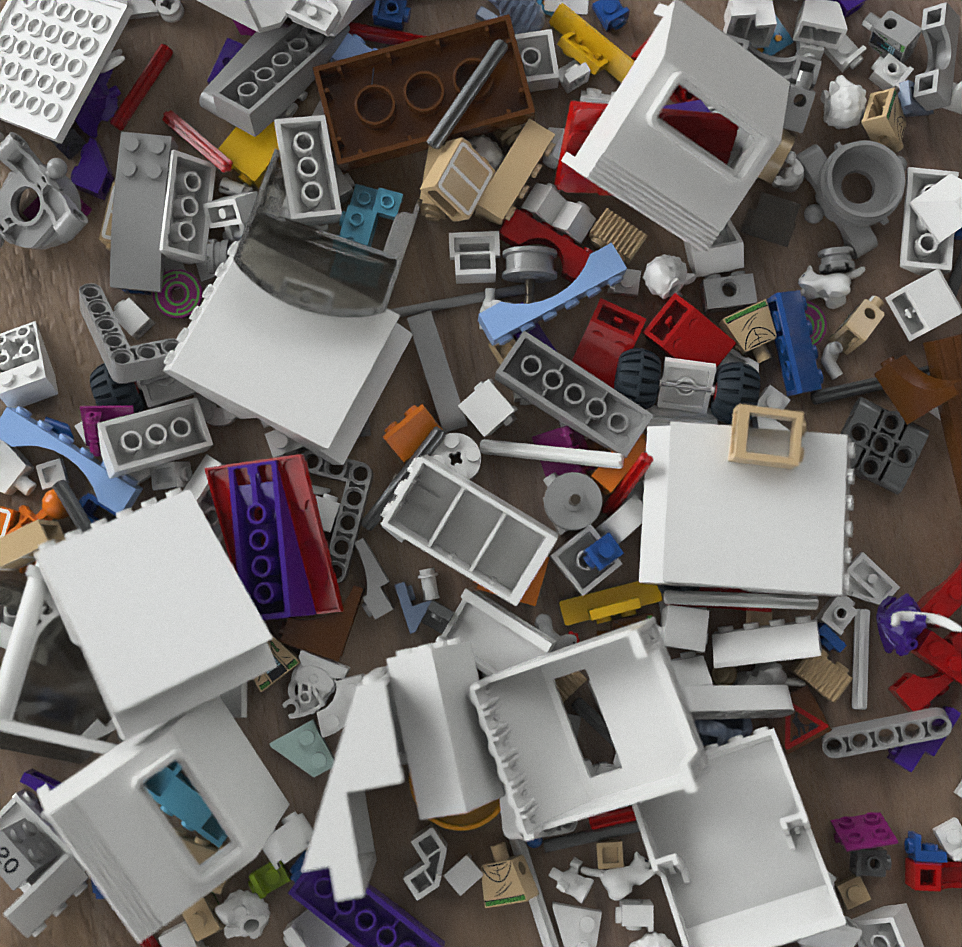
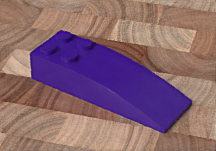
[288,867,445,947]

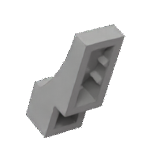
[354,538,395,620]

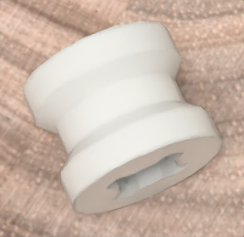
[155,0,184,23]

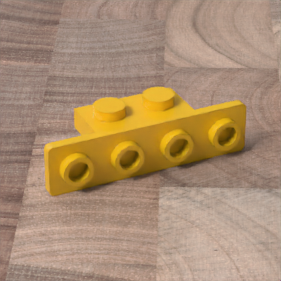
[549,3,635,83]
[559,581,662,626]

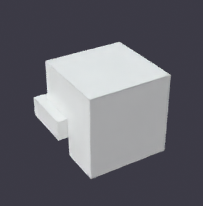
[723,0,777,48]
[449,231,500,284]
[458,379,518,437]
[658,604,709,653]

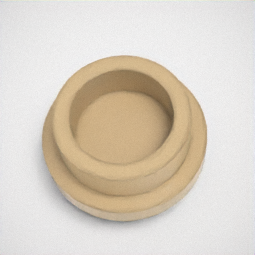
[712,666,737,686]

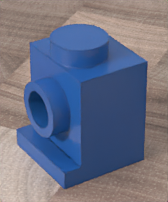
[372,0,411,31]

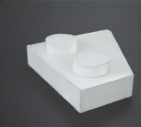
[846,552,900,605]

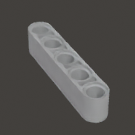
[199,23,289,118]
[407,310,468,433]
[821,707,952,758]

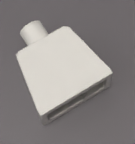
[793,0,848,49]
[0,439,37,496]

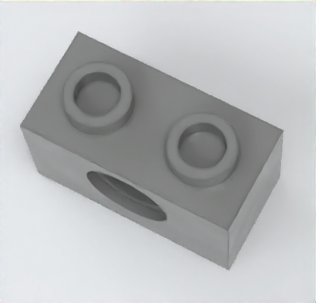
[699,271,757,314]

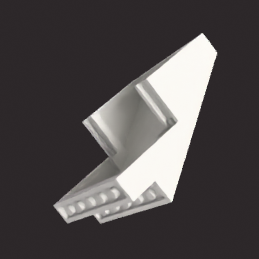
[163,238,413,465]
[639,421,856,597]
[33,487,277,741]
[302,666,408,901]
[632,727,847,947]

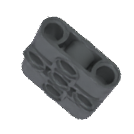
[840,397,929,495]

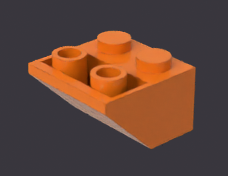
[383,404,442,464]

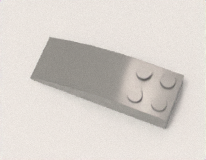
[212,23,350,137]
[110,132,178,293]
[494,331,654,458]

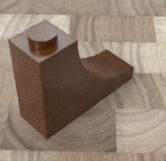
[874,354,962,425]
[279,585,365,662]

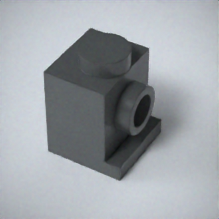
[849,847,891,877]

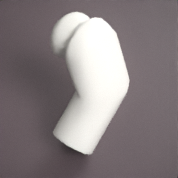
[821,341,843,380]

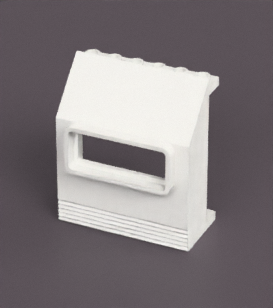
[561,0,790,254]
[468,617,712,841]
[37,695,290,943]

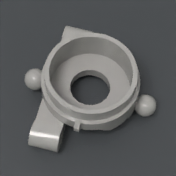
[0,132,89,250]
[796,140,907,260]

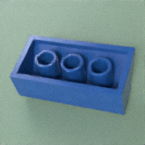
[766,290,824,397]

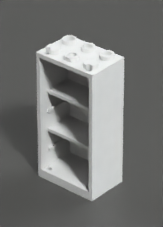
[381,454,558,606]
[386,638,505,820]

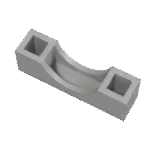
[913,2,960,111]
[726,34,822,89]

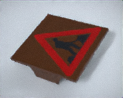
[767,685,832,755]

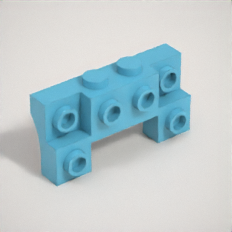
[329,184,404,292]
[143,760,228,848]

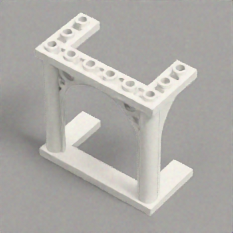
[0,561,124,754]

